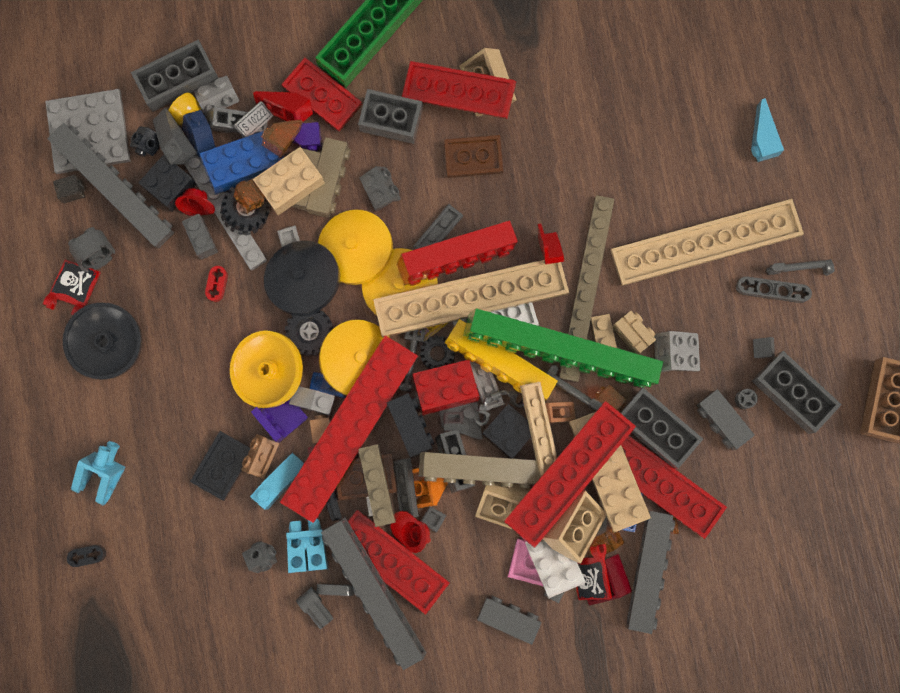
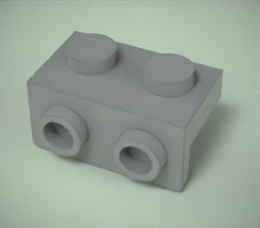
[194,76,239,117]

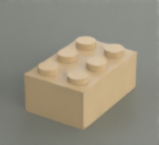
[253,147,325,215]

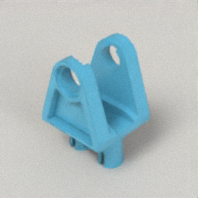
[71,441,125,506]

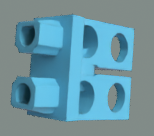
[286,519,328,573]

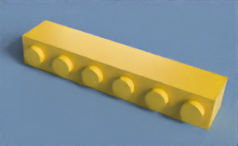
[444,319,558,401]

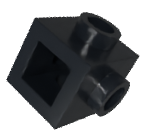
[130,126,159,157]

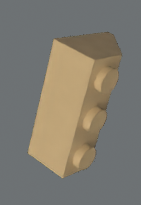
[459,48,517,116]
[475,482,531,529]
[543,490,606,563]

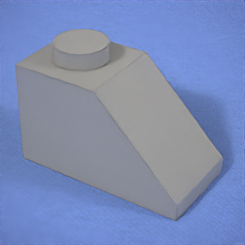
[289,386,335,415]

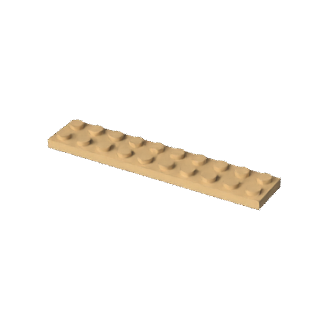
[611,199,804,286]
[373,260,569,338]

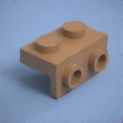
[241,434,279,479]

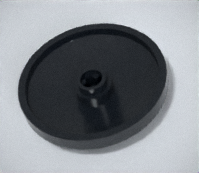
[264,241,340,316]
[62,302,142,380]

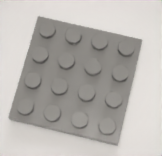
[45,89,131,174]

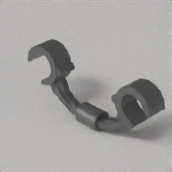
[472,390,524,426]

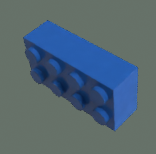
[200,128,284,195]

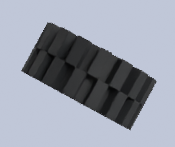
[420,335,455,369]

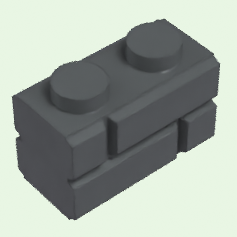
[182,214,218,260]

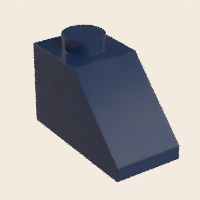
[182,110,216,158]

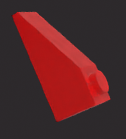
[253,91,313,126]

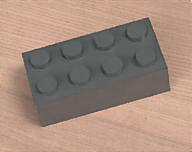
[131,39,218,112]
[752,351,842,434]
[620,388,703,469]

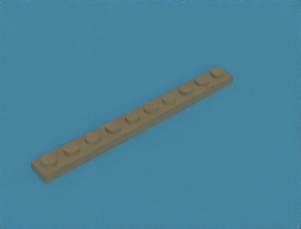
[559,195,614,383]

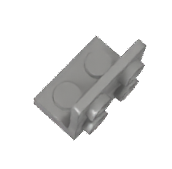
[654,331,700,372]

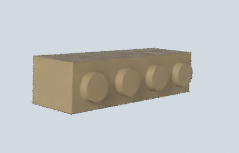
[306,137,351,218]
[358,444,396,527]

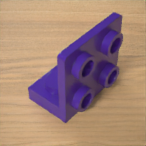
[251,399,308,443]

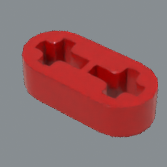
[205,266,228,302]

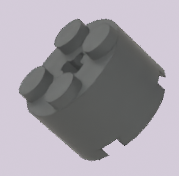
[68,227,115,272]

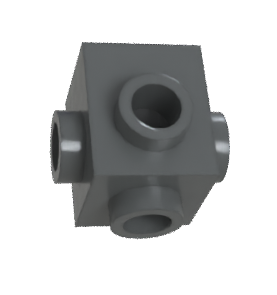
[242,542,277,573]

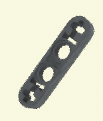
[736,277,812,303]

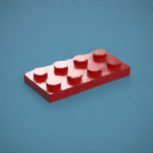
[281,58,363,132]

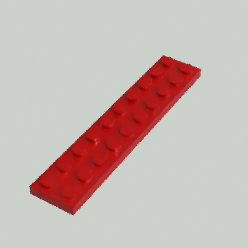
[280,335,418,523]

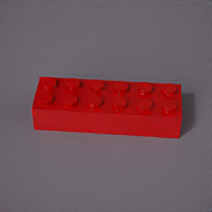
[397,220,518,286]

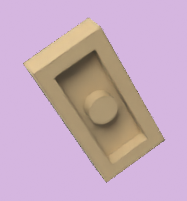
[590,314,617,348]

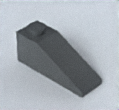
[207,107,268,134]
[153,108,197,165]

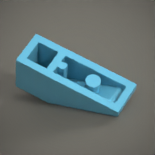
[751,98,784,162]
[250,453,304,510]

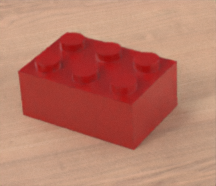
[413,360,479,416]

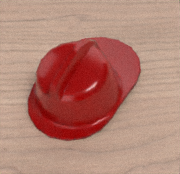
[175,188,215,216]
[391,511,431,553]

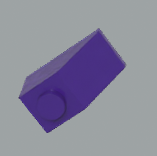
[281,122,322,152]

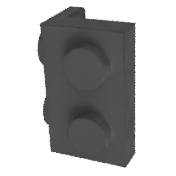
[359,166,401,211]

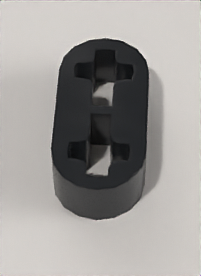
[67,545,106,567]

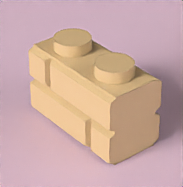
[612,311,656,354]

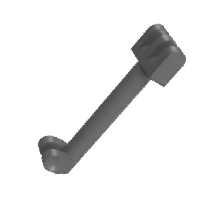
[766,259,835,276]
[399,329,426,392]
[547,365,602,412]

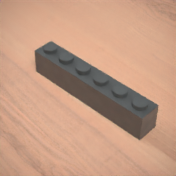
[626,511,675,634]

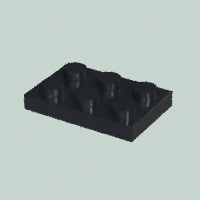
[190,431,250,501]

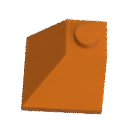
[412,468,447,508]

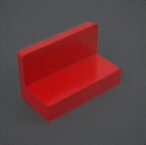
[537,224,564,265]

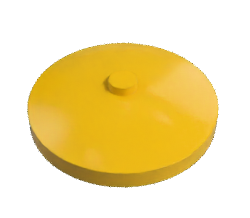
[318,210,393,285]
[362,248,438,316]
[319,320,390,396]
[230,331,303,408]

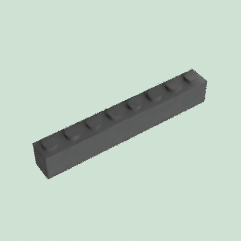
[47,123,175,248]
[321,517,427,670]

